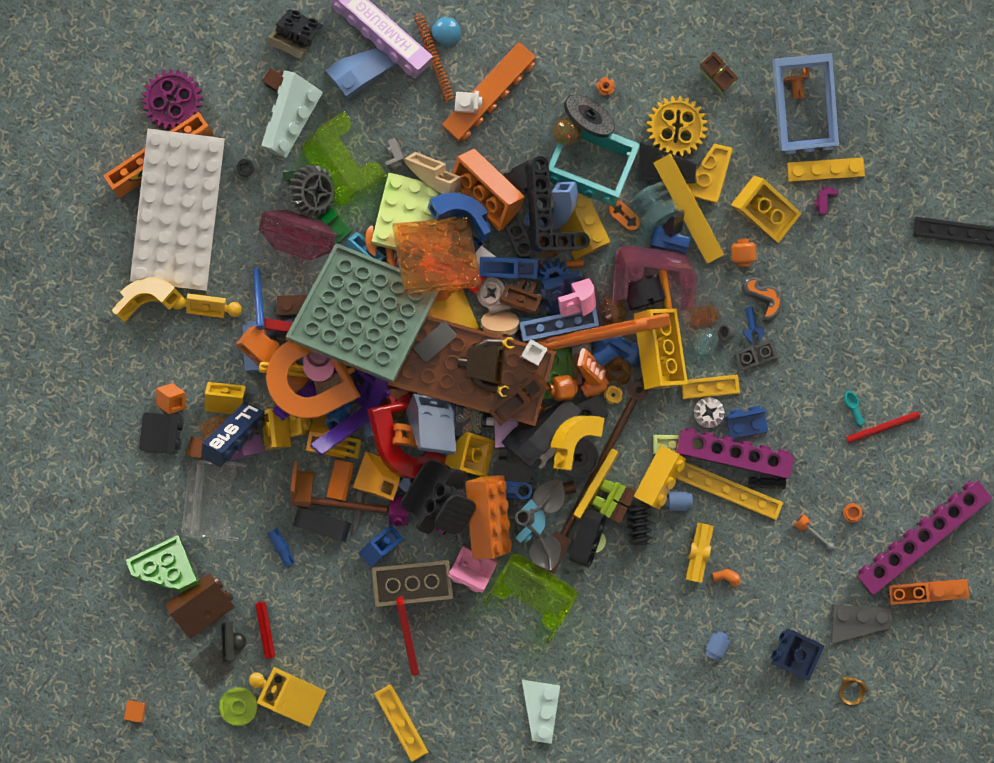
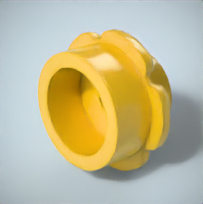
[604,386,623,404]

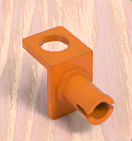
[783,55,810,100]

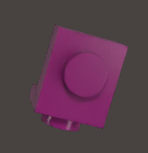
[814,187,839,216]
[389,495,409,526]

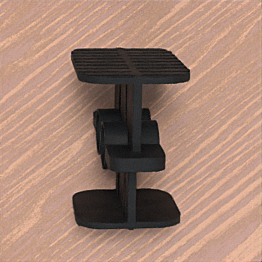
[401,460,476,535]

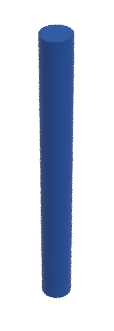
[253,268,265,330]

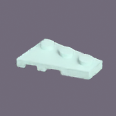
[522,680,560,744]

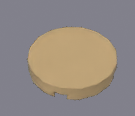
[481,311,519,336]

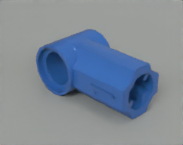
[650,227,690,254]
[609,336,640,368]
[590,339,619,367]
[325,401,353,430]
[505,481,533,500]

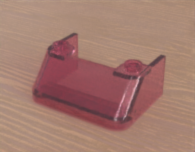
[612,245,697,311]

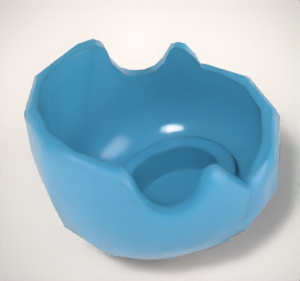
[431,17,461,47]

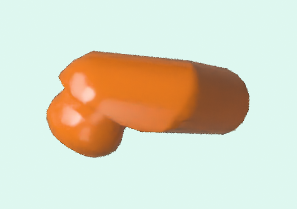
[712,569,740,587]

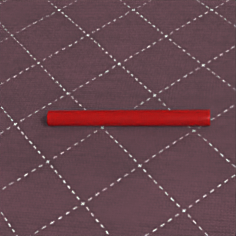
[846,411,920,444]

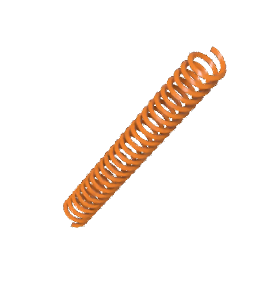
[414,13,455,103]

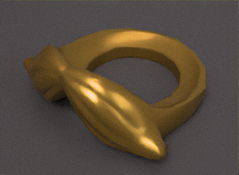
[839,677,870,705]

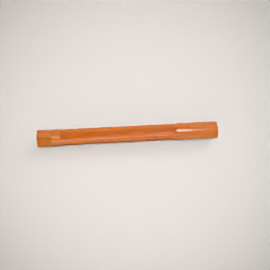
[535,313,671,350]

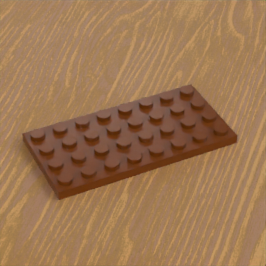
[388,316,556,426]

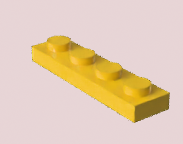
[787,157,865,182]

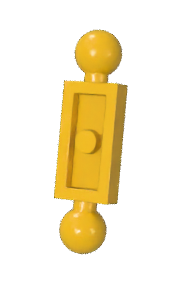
[172,294,242,318]

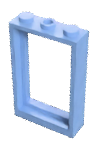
[772,53,839,154]

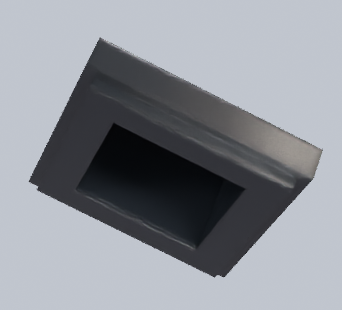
[663,210,685,237]

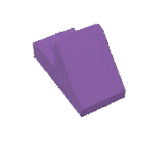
[230,434,264,461]

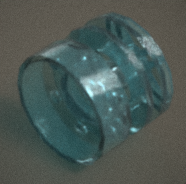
[628,182,679,231]

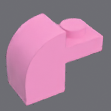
[558,278,596,317]

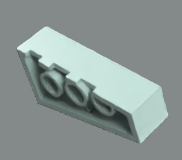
[261,70,323,158]

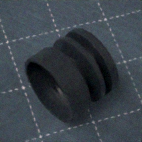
[562,438,599,478]

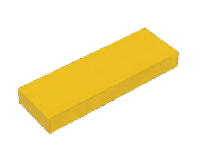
[681,375,740,400]

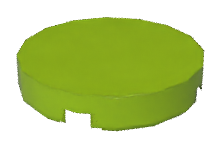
[219,687,258,726]

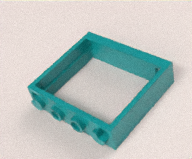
[549,118,640,207]

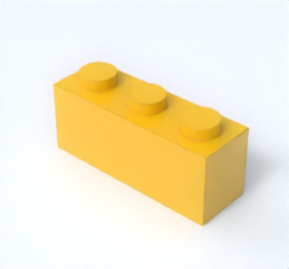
[634,445,686,510]

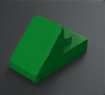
[313,208,352,244]

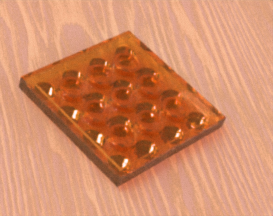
[392,217,481,294]

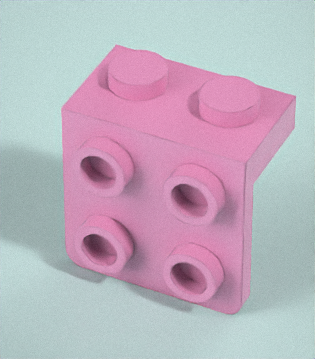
[448,544,499,593]

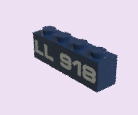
[201,402,265,467]

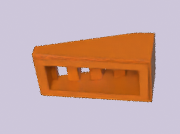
[577,349,606,386]

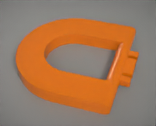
[266,341,361,419]

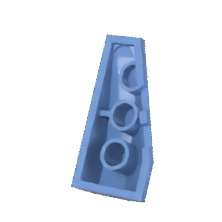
[325,48,397,101]

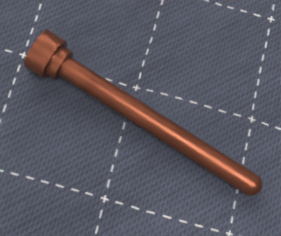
[296,497,389,514]

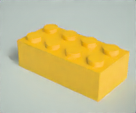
[634,308,688,390]

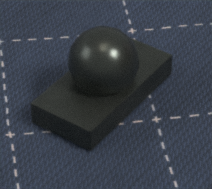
[221,621,247,662]

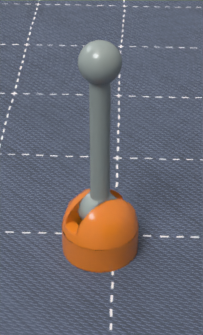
[793,514,834,551]

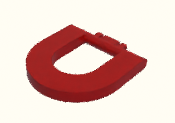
[368,392,446,479]

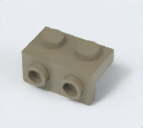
[267,18,312,59]

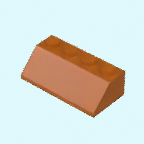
[453,149,525,231]

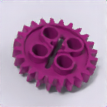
[141,69,204,130]

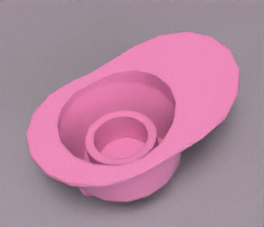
[303,352,334,382]

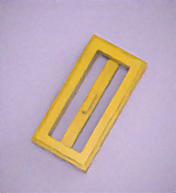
[328,437,362,459]

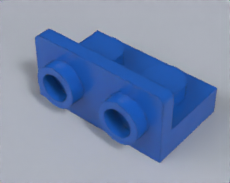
[726,406,768,438]

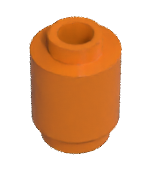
[580,377,609,400]

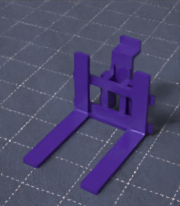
[273,367,391,456]

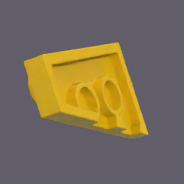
[687,143,733,204]

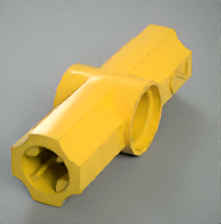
[685,523,714,583]

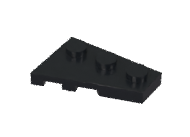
[638,142,697,184]

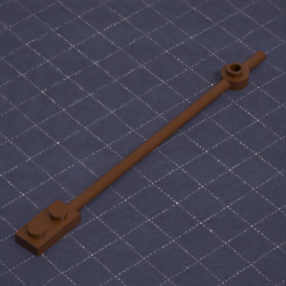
[543,375,648,574]

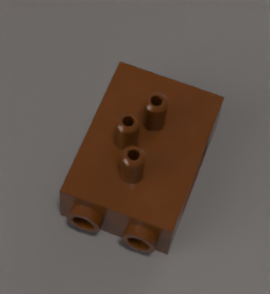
[165,573,235,639]

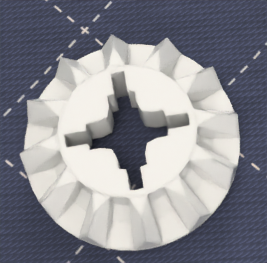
[477,277,505,307]
[694,397,725,428]

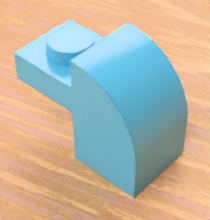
[515,499,545,543]

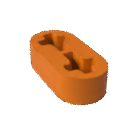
[609,201,640,231]

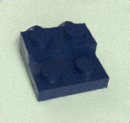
[540,271,582,316]
[771,628,825,681]

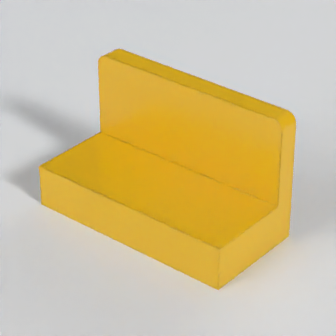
[205,382,246,414]

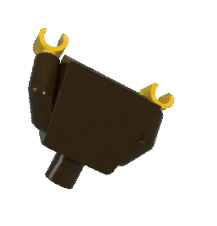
[458,337,514,397]

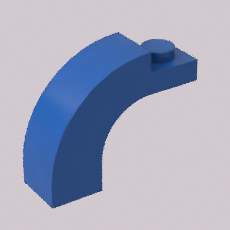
[427,193,491,242]

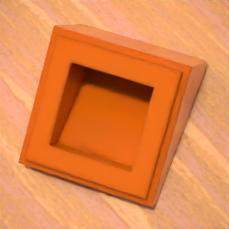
[124,700,147,723]

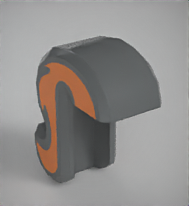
[742,277,783,322]

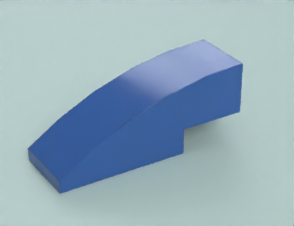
[479,257,539,279]

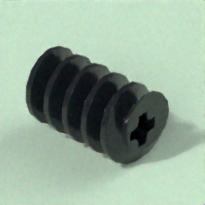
[627,505,653,545]

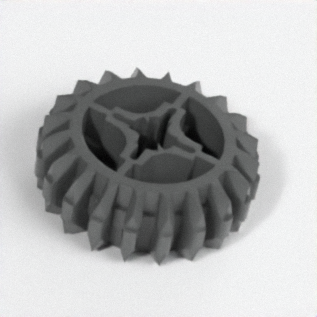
[288,165,337,217]

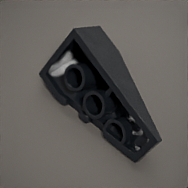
[501,400,581,468]

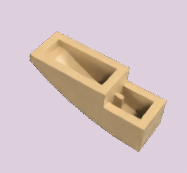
[404,152,461,194]

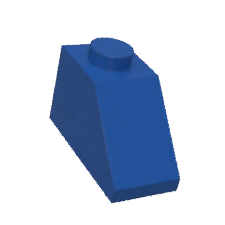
[358,525,404,567]

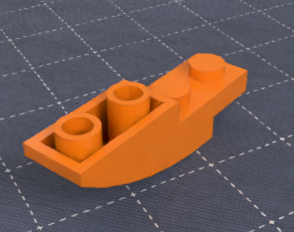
[889,579,970,605]

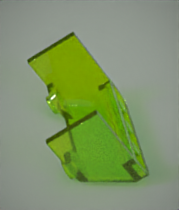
[482,554,578,644]

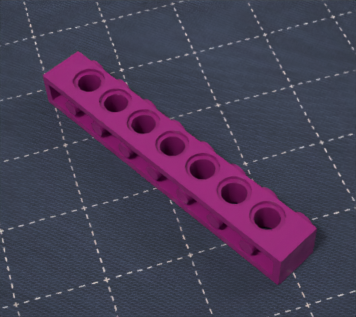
[856,480,993,595]

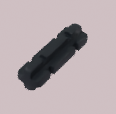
[748,477,786,489]

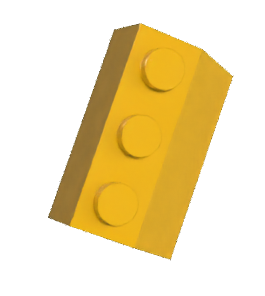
[560,193,611,260]

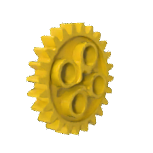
[646,96,708,158]

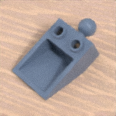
[406,394,456,455]

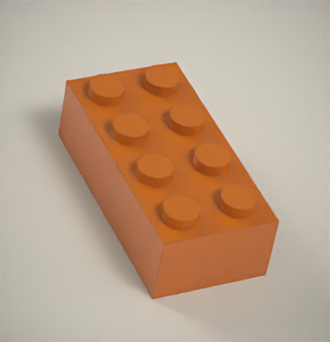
[465,475,512,559]

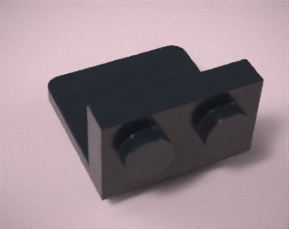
[139,412,184,454]

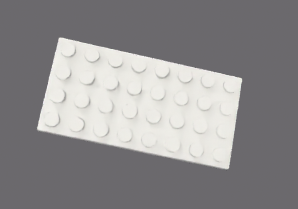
[130,129,225,291]

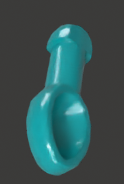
[844,391,865,426]

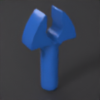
[743,307,764,343]

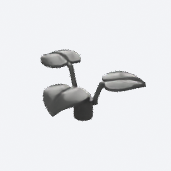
[507,480,565,571]

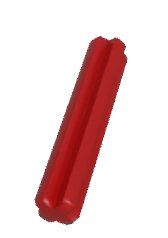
[255,601,275,659]

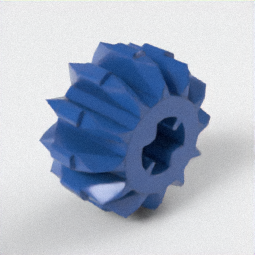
[538,257,570,286]

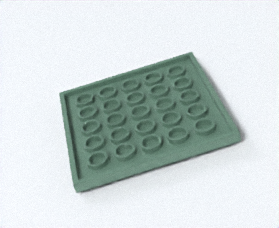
[286,243,441,384]

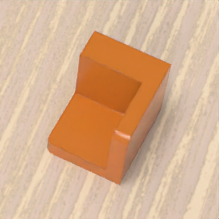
[156,383,185,414]

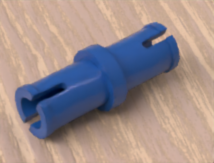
[267,528,296,567]

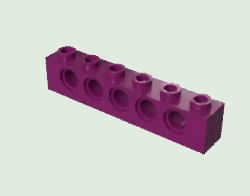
[675,428,794,479]

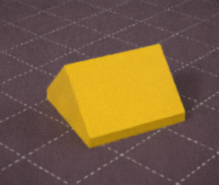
[263,408,291,451]

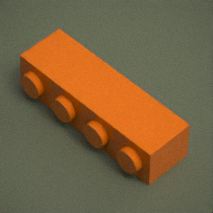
[235,325,310,393]

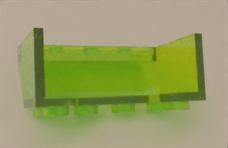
[302,111,387,206]

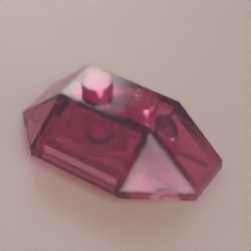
[258,210,337,260]

